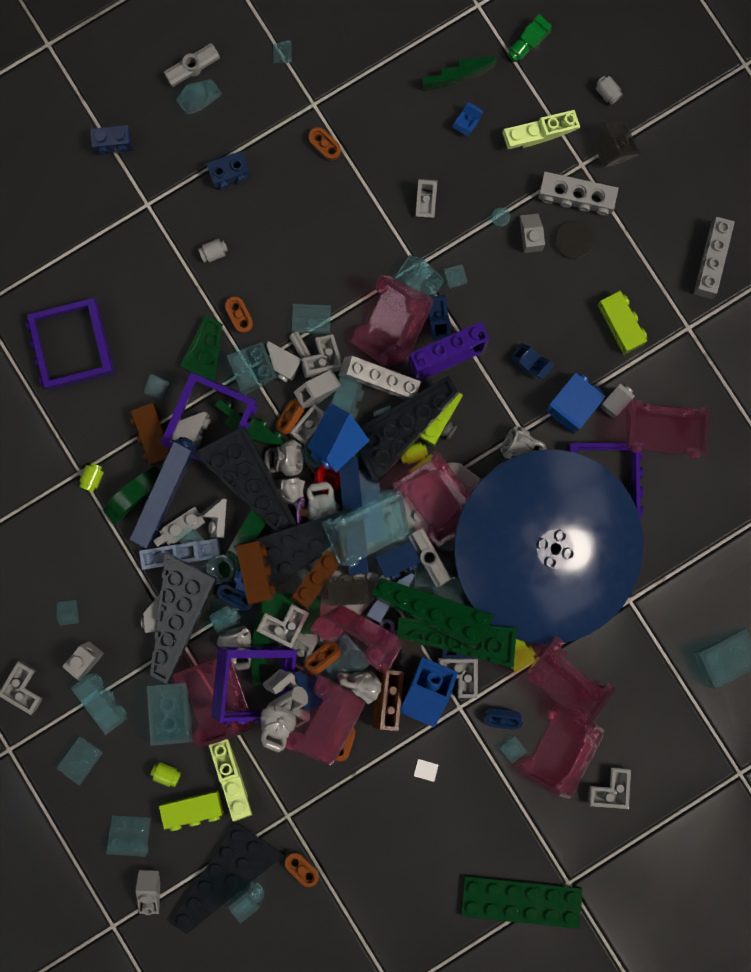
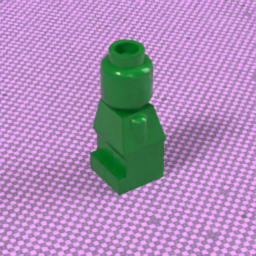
[507,14,552,62]

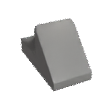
[416,179,437,218]
[198,499,227,538]
[293,633,317,670]

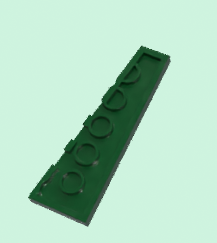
[372,578,494,650]
[397,617,517,668]

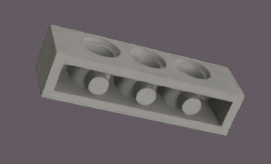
[538,172,619,216]
[694,217,735,299]
[339,356,421,400]

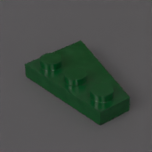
[180,315,223,381]

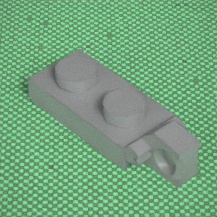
[153,507,206,547]

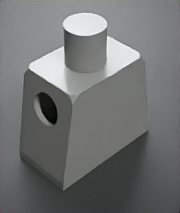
[63,641,104,682]

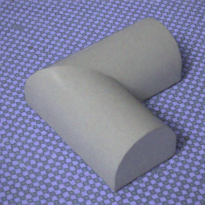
[301,334,342,378]
[290,404,325,446]
[256,604,309,648]
[438,659,478,698]
[0,661,42,715]
[268,686,310,728]
[588,767,631,809]

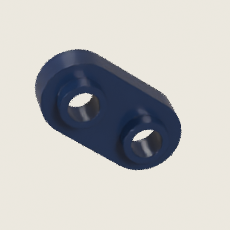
[217,581,253,611]
[484,708,523,730]

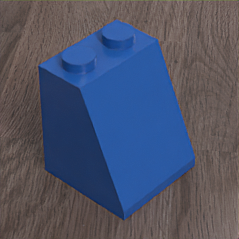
[545,373,606,434]
[308,403,370,472]
[400,657,458,728]

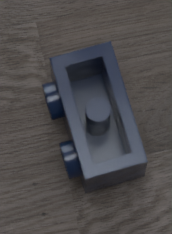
[90,125,133,155]
[206,151,251,190]
[375,540,421,580]

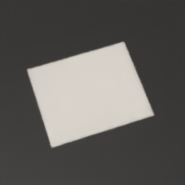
[414,759,439,782]

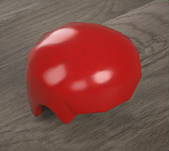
[314,466,341,494]

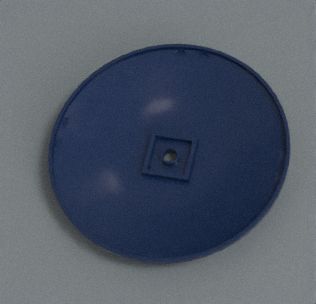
[454,449,644,644]

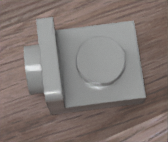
[263,669,298,694]

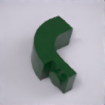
[103,466,160,525]

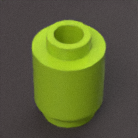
[401,442,428,465]
[79,463,104,492]
[150,762,181,787]

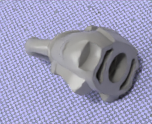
[501,427,547,460]
[264,439,303,476]
[275,477,305,518]
[306,482,342,521]
[217,626,252,670]
[336,672,382,704]
[261,705,296,752]

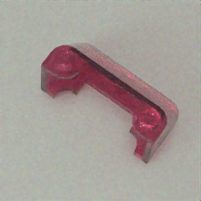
[351,275,433,366]
[626,399,710,459]
[393,451,469,547]
[311,606,402,675]
[528,636,616,725]
[173,659,252,749]
[285,675,365,765]
[520,704,604,799]

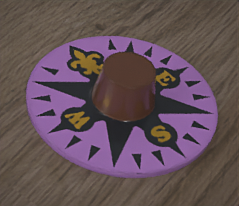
[297,498,308,524]

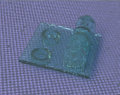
[328,634,371,682]
[106,815,151,857]

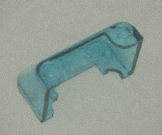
[322,489,410,568]

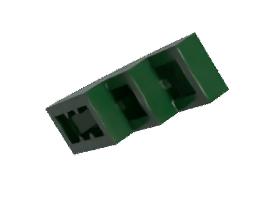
[422,56,497,91]
[217,510,267,579]
[251,605,272,686]

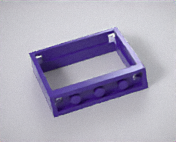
[26,298,115,391]
[408,321,490,381]
[160,371,258,463]
[568,443,644,520]
[211,646,297,725]

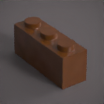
[130,403,171,466]
[236,541,276,605]
[290,550,342,611]
[372,669,404,731]

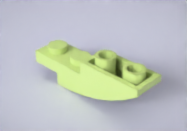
[502,110,580,149]
[209,739,252,822]

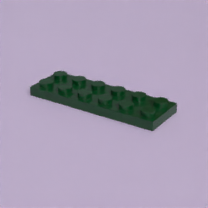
[461,875,583,929]

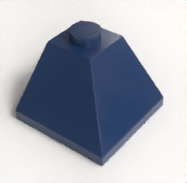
[294,670,332,711]

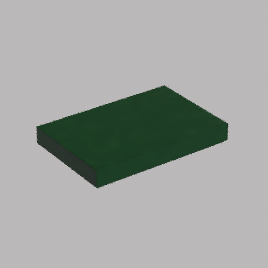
[261,593,321,635]

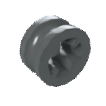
[441,422,458,441]

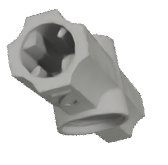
[164,43,220,87]
[408,528,452,587]

